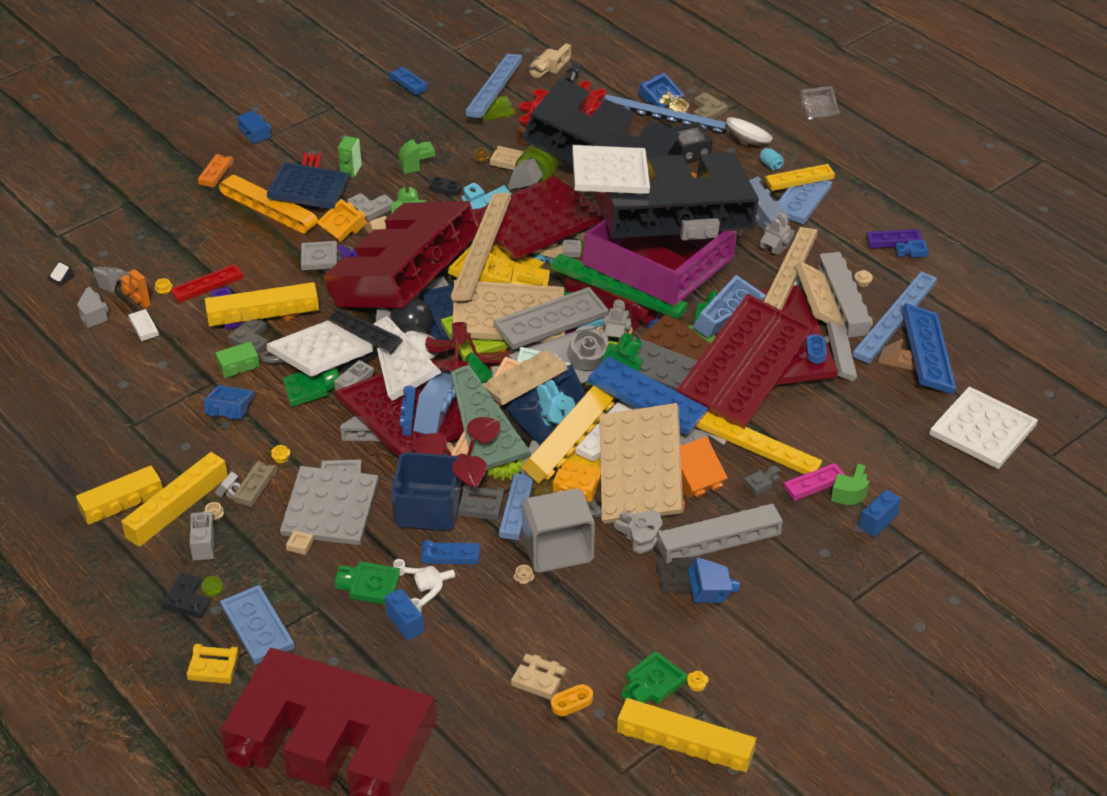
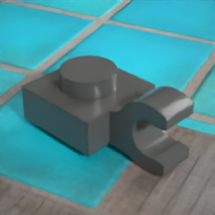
[744,465,780,496]

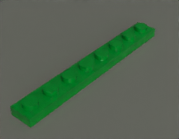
[550,253,687,319]

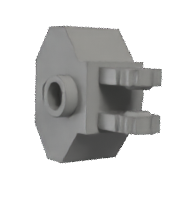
[760,213,794,255]
[604,299,631,341]
[613,509,663,554]

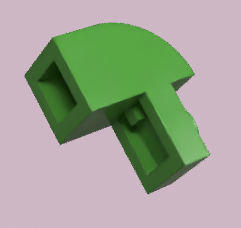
[399,140,435,174]
[831,464,869,505]

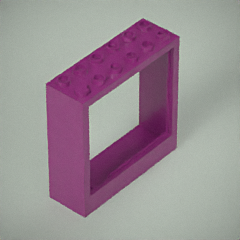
[582,220,737,306]

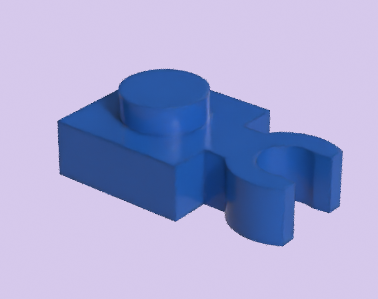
[895,240,929,257]

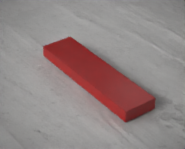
[170,264,244,304]

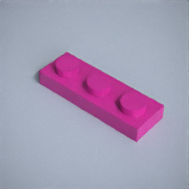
[783,463,846,501]

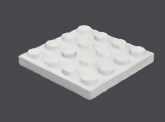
[572,145,650,194]
[267,320,373,376]
[929,387,1038,469]

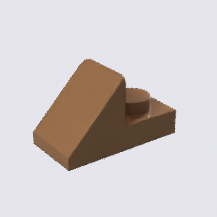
[878,339,916,371]

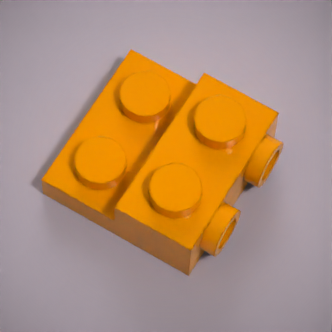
[317,199,367,242]
[553,460,601,502]

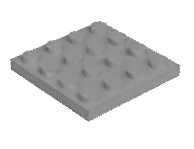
[280,466,379,545]

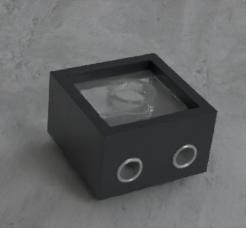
[670,122,713,163]

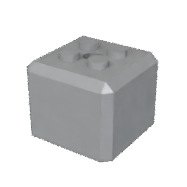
[522,488,595,573]

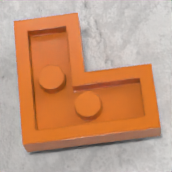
[120,269,151,308]

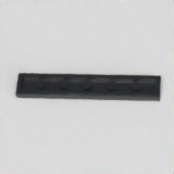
[327,308,403,355]

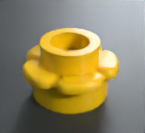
[155,278,172,295]
[271,445,291,463]
[687,671,708,692]

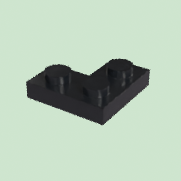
[162,573,211,619]

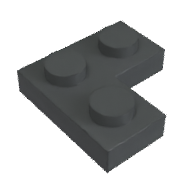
[228,319,268,354]

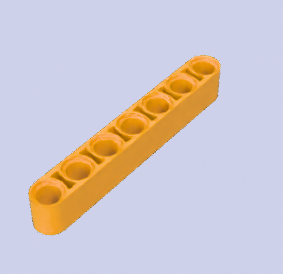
[219,175,318,234]

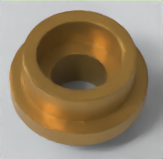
[473,148,490,163]

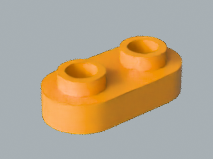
[551,685,593,716]

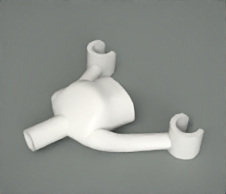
[393,559,455,612]

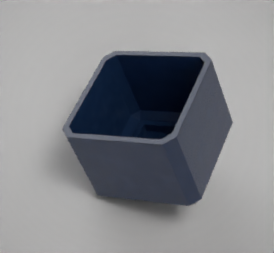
[391,452,462,531]

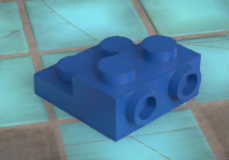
[638,73,685,108]
[204,385,255,420]

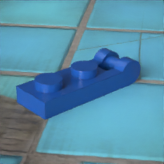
[388,67,428,95]
[399,386,415,436]
[421,540,480,564]

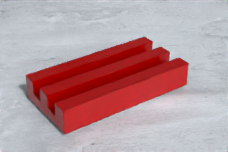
[302,153,322,168]

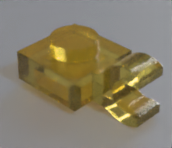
[660,91,690,113]

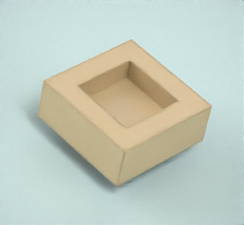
[286,530,314,555]

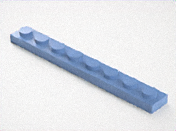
[466,54,522,118]
[602,94,728,133]
[853,272,937,364]

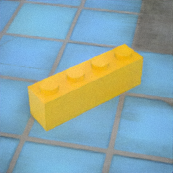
[76,466,163,525]

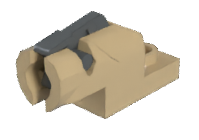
[529,43,571,78]

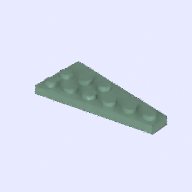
[451,365,532,469]

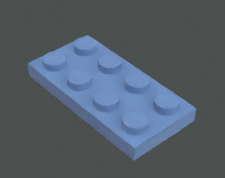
[778,180,832,224]
[220,585,295,665]

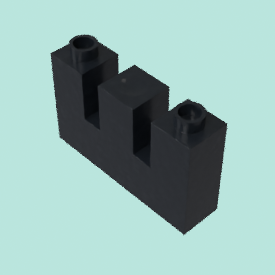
[523,77,680,164]
[592,152,759,239]

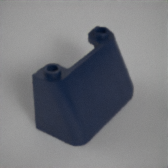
[508,365,586,445]

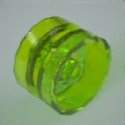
[515,144,559,182]

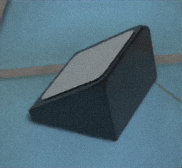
[48,261,74,286]

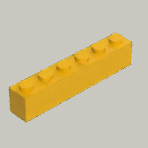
[205,282,319,326]
[121,452,228,547]
[617,698,756,773]

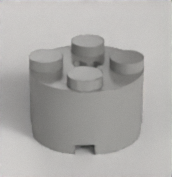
[567,326,608,370]

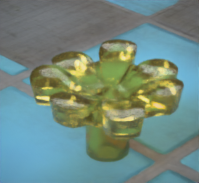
[533,478,554,496]

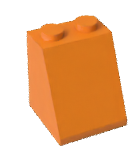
[680,436,728,498]

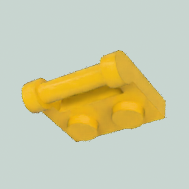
[479,253,515,284]
[511,263,550,286]
[187,644,239,684]

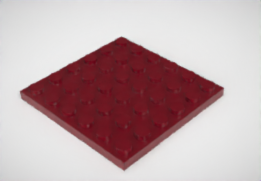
[473,176,604,260]
[335,359,464,457]

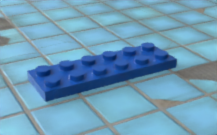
[902,303,956,394]
[587,356,708,436]

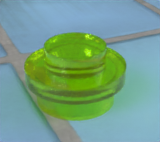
[202,576,223,596]

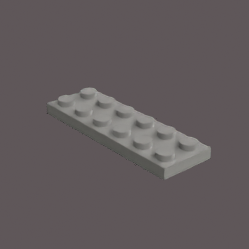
[494,287,609,350]

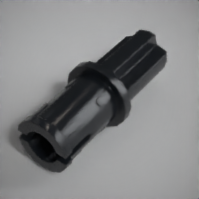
[565,61,581,83]

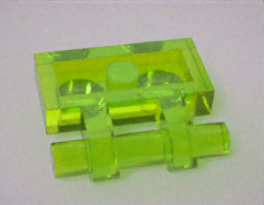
[483,96,515,120]

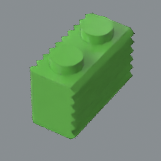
[337,136,362,177]
[215,341,260,378]

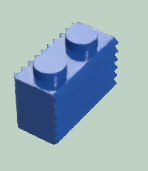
[237,110,271,144]
[859,490,901,537]
[385,589,425,640]

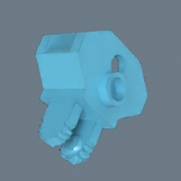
[536,379,575,426]

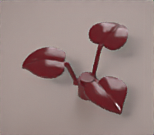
[425,322,511,371]
[411,417,500,488]

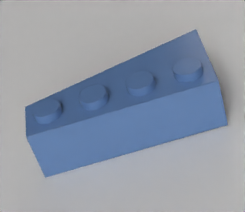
[693,275,766,338]
[413,370,456,434]

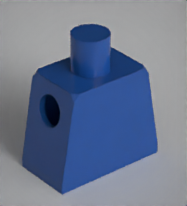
[688,557,740,603]

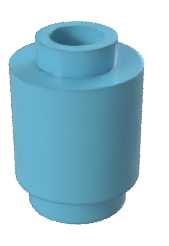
[759,148,784,171]

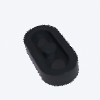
[429,176,462,196]

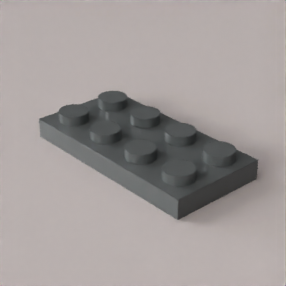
[632,336,698,392]

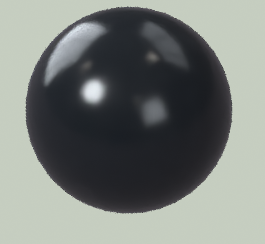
[389,297,434,334]

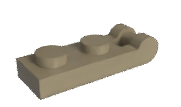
[233,461,277,507]

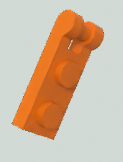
[198,154,234,187]

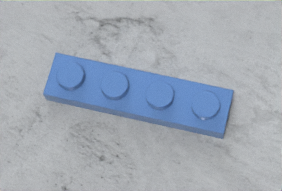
[499,474,534,540]

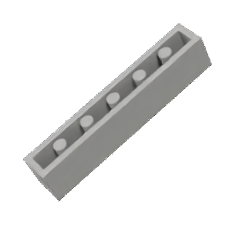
[818,252,873,338]
[657,504,783,564]

